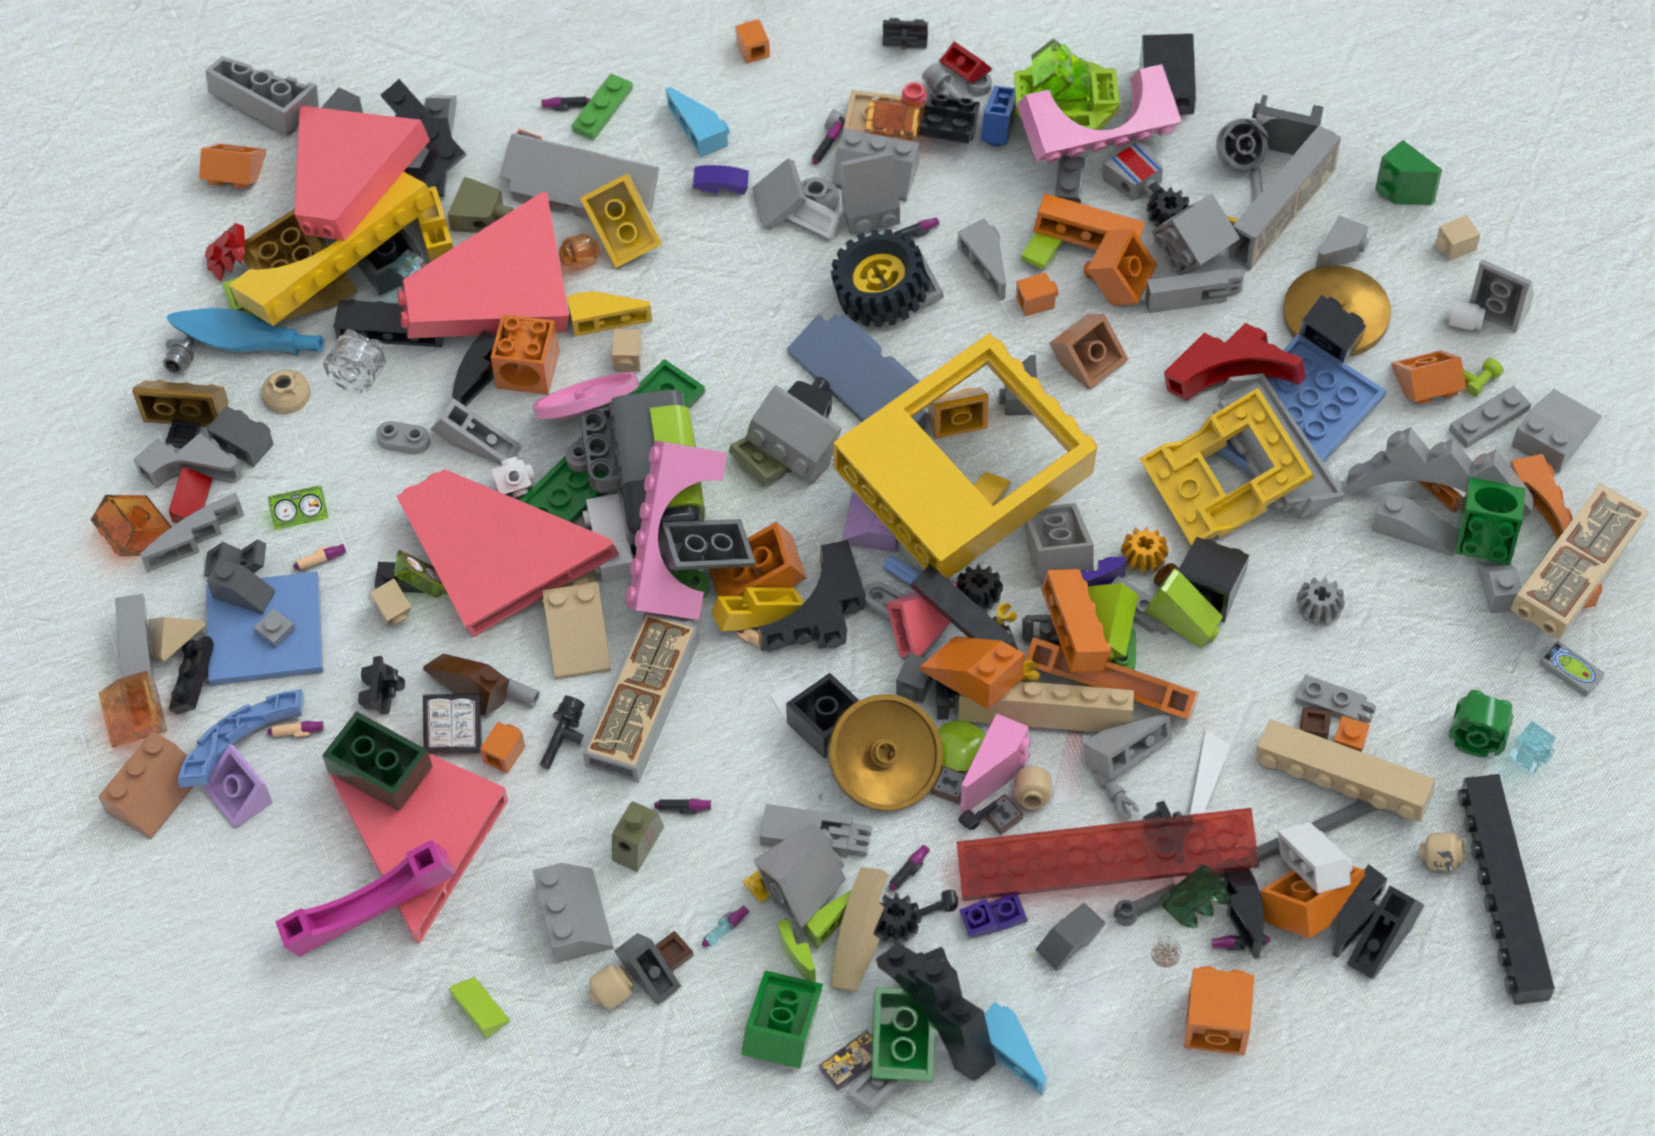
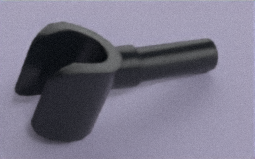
[958,801,999,830]
[918,889,958,916]

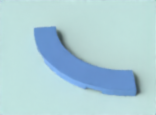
[178,689,304,788]

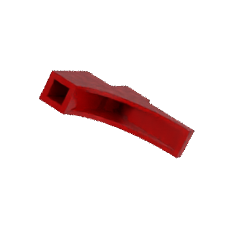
[1164,323,1306,401]

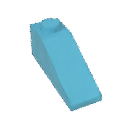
[666,87,730,157]
[984,1002,1047,1095]

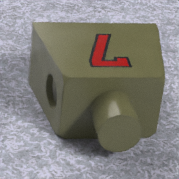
[612,801,664,872]

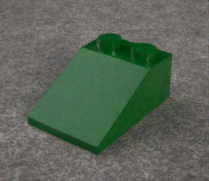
[741,970,823,1069]
[871,987,935,1082]

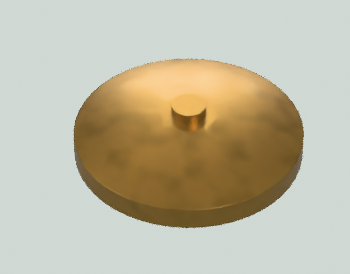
[1283,265,1391,356]
[827,694,943,811]

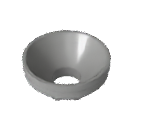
[801,177,840,211]

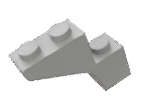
[134,433,242,489]

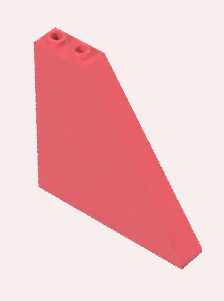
[295,106,430,241]
[398,192,569,338]
[396,469,620,637]
[326,753,508,943]

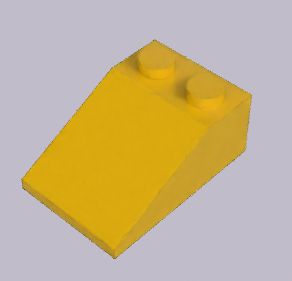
[580,172,662,268]

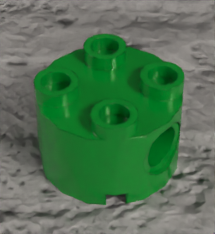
[1449,690,1514,757]

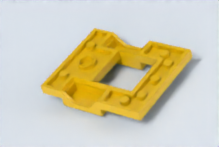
[1139,388,1314,545]

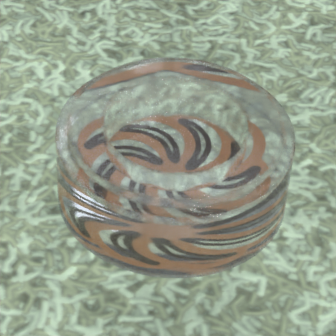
[1151,936,1181,968]

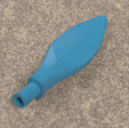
[167,308,324,355]

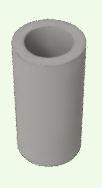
[506,678,540,707]

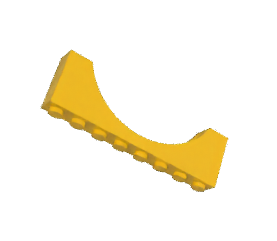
[229,172,435,326]

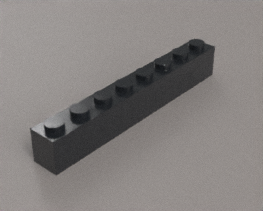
[1458,774,1555,1005]

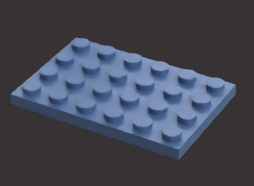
[1216,334,1386,478]

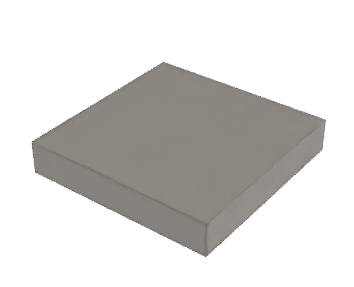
[752,158,807,230]

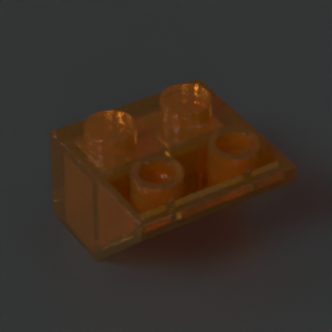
[98,671,168,747]

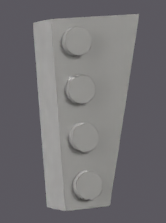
[205,56,319,135]

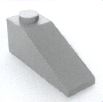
[957,218,1006,300]
[430,398,521,465]
[1372,491,1457,556]
[1083,714,1172,779]

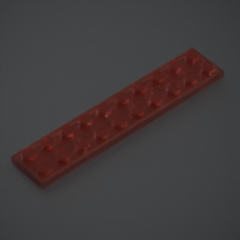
[956,808,1259,901]

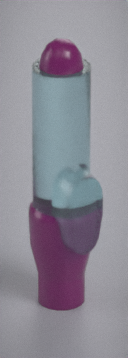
[702,905,749,947]

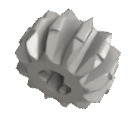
[1296,576,1345,625]

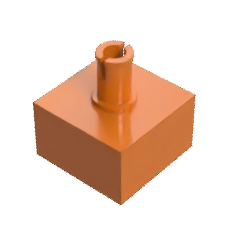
[1083,229,1157,306]

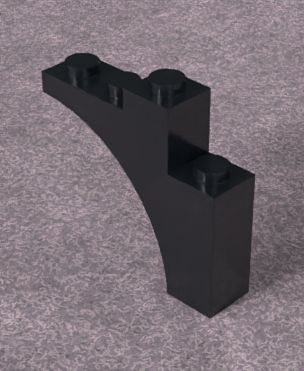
[759,540,866,651]
[876,942,996,1081]

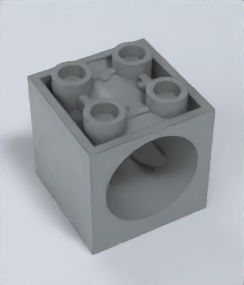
[1151,194,1240,275]

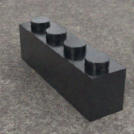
[334,300,444,347]

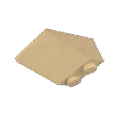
[542,582,611,679]

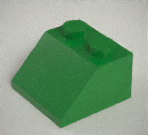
[1375,140,1442,205]

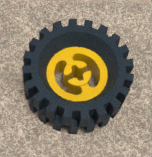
[831,229,929,327]

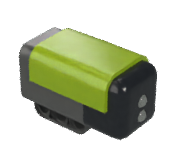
[581,390,705,554]

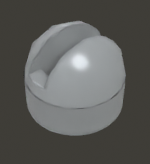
[824,109,845,130]

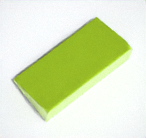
[449,977,510,1039]

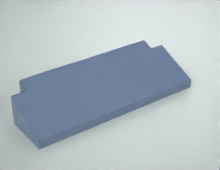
[787,313,926,430]

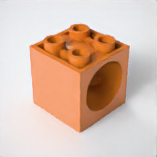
[491,314,560,395]
[1184,966,1255,1055]

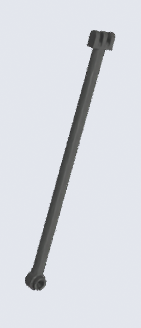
[1114,800,1378,926]

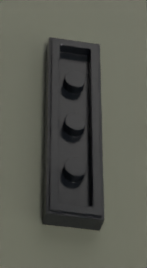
[910,564,1015,645]

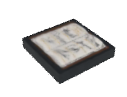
[423,694,482,753]

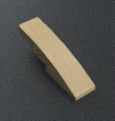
[831,867,889,992]

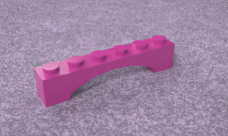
[275,840,455,957]

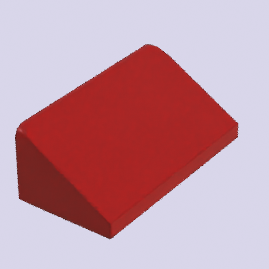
[939,41,993,83]
[169,467,213,523]

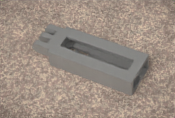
[1145,269,1245,313]
[759,804,872,857]

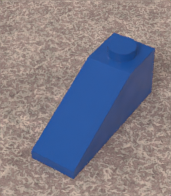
[981,85,1016,146]

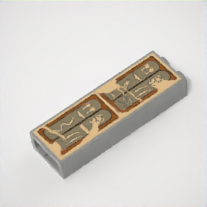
[1228,125,1341,270]
[583,612,700,783]

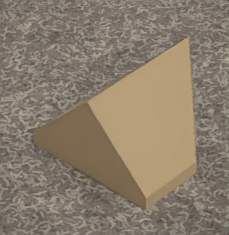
[148,617,206,662]

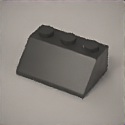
[658,519,756,570]

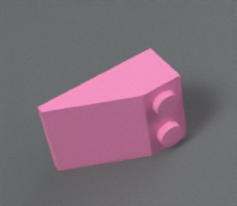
[961,714,1031,813]

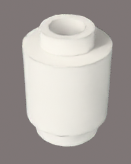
[1444,300,1486,331]

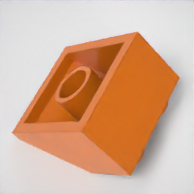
[199,143,266,188]
[1391,350,1466,404]

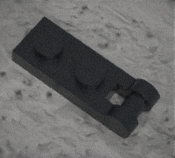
[169,636,214,714]

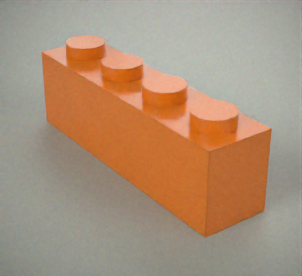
[1033,194,1145,250]
[1041,569,1111,672]

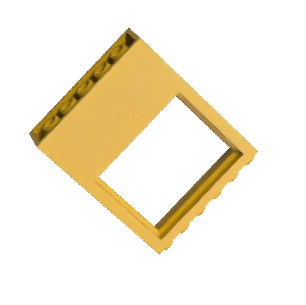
[833,333,1097,579]

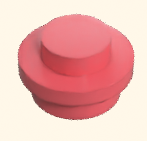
[902,82,927,106]

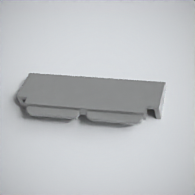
[499,133,659,218]
[1213,373,1345,519]

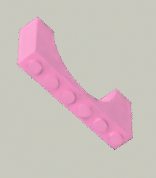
[1017,64,1182,163]
[625,441,727,620]

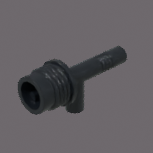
[539,695,585,769]

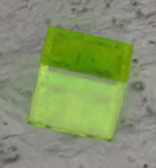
[1031,38,1091,102]

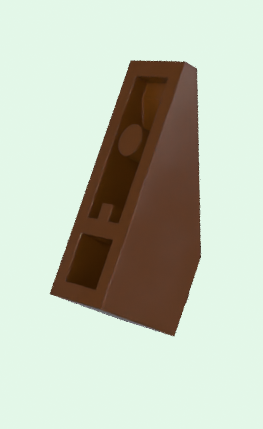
[423,653,509,717]

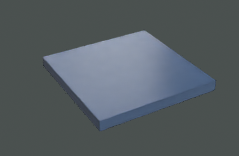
[206,572,323,685]

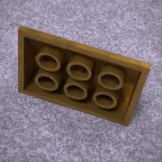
[243,209,358,321]

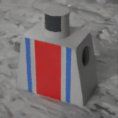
[1102,140,1163,200]

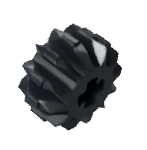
[1146,186,1189,227]
[956,563,1003,610]
[874,891,922,944]

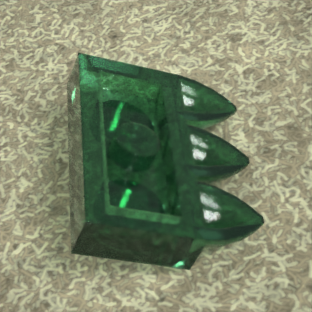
[1159,863,1229,928]

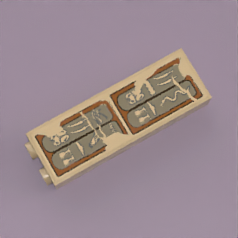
[1510,483,1649,640]

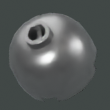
[1216,118,1269,170]

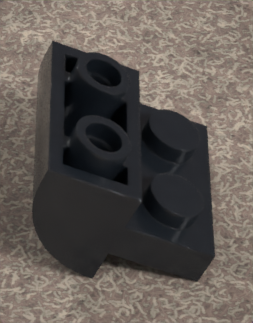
[919,93,980,144]

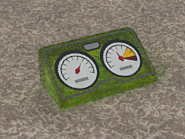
[268,486,329,529]
[394,550,447,598]

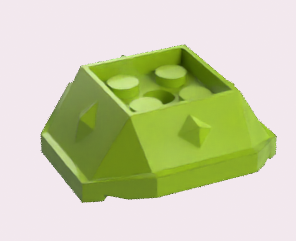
[1014,62,1120,130]

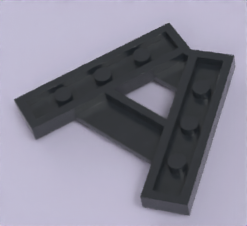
[380,79,466,197]

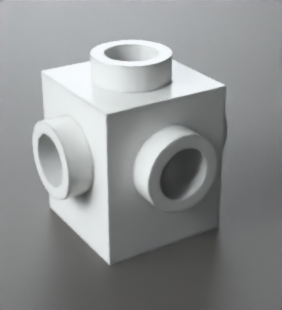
[492,456,536,498]

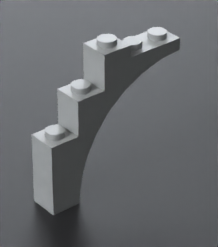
[1346,427,1534,516]

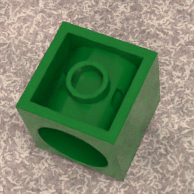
[1454,477,1525,565]

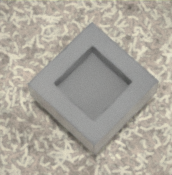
[254,609,295,648]

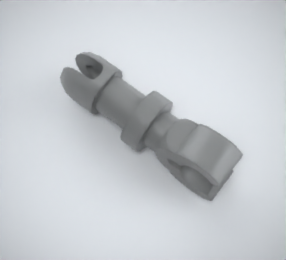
[1097,773,1139,820]

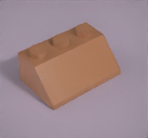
[98,731,194,839]

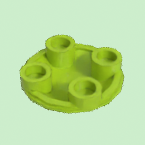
[938,721,985,772]

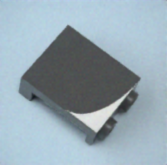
[1252,95,1324,155]

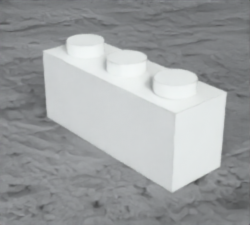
[582,493,633,583]
[1278,822,1352,894]

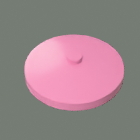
[532,372,639,419]

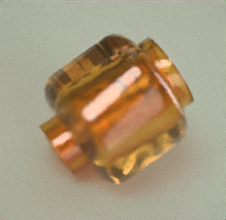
[559,233,600,271]

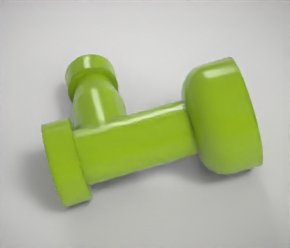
[1463,358,1504,397]

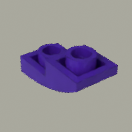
[692,165,749,195]
[1080,556,1126,587]
[959,892,1028,938]

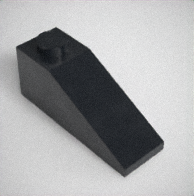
[1347,886,1425,979]

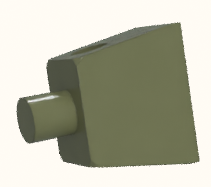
[448,177,514,233]

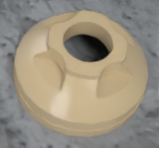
[261,370,311,414]

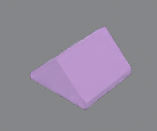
[202,745,272,827]

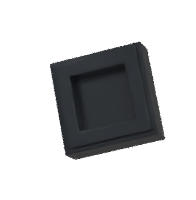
[165,419,201,449]

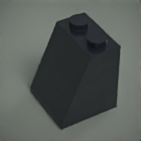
[1139,33,1196,115]
[1178,537,1250,623]

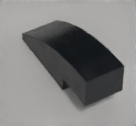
[452,330,496,406]
[1223,863,1264,959]
[1333,864,1388,958]

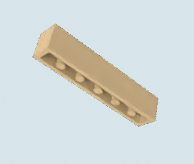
[958,681,1134,732]
[1256,719,1435,822]

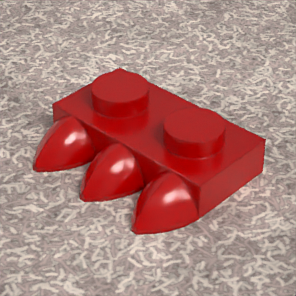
[205,223,245,281]

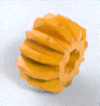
[1121,526,1169,575]

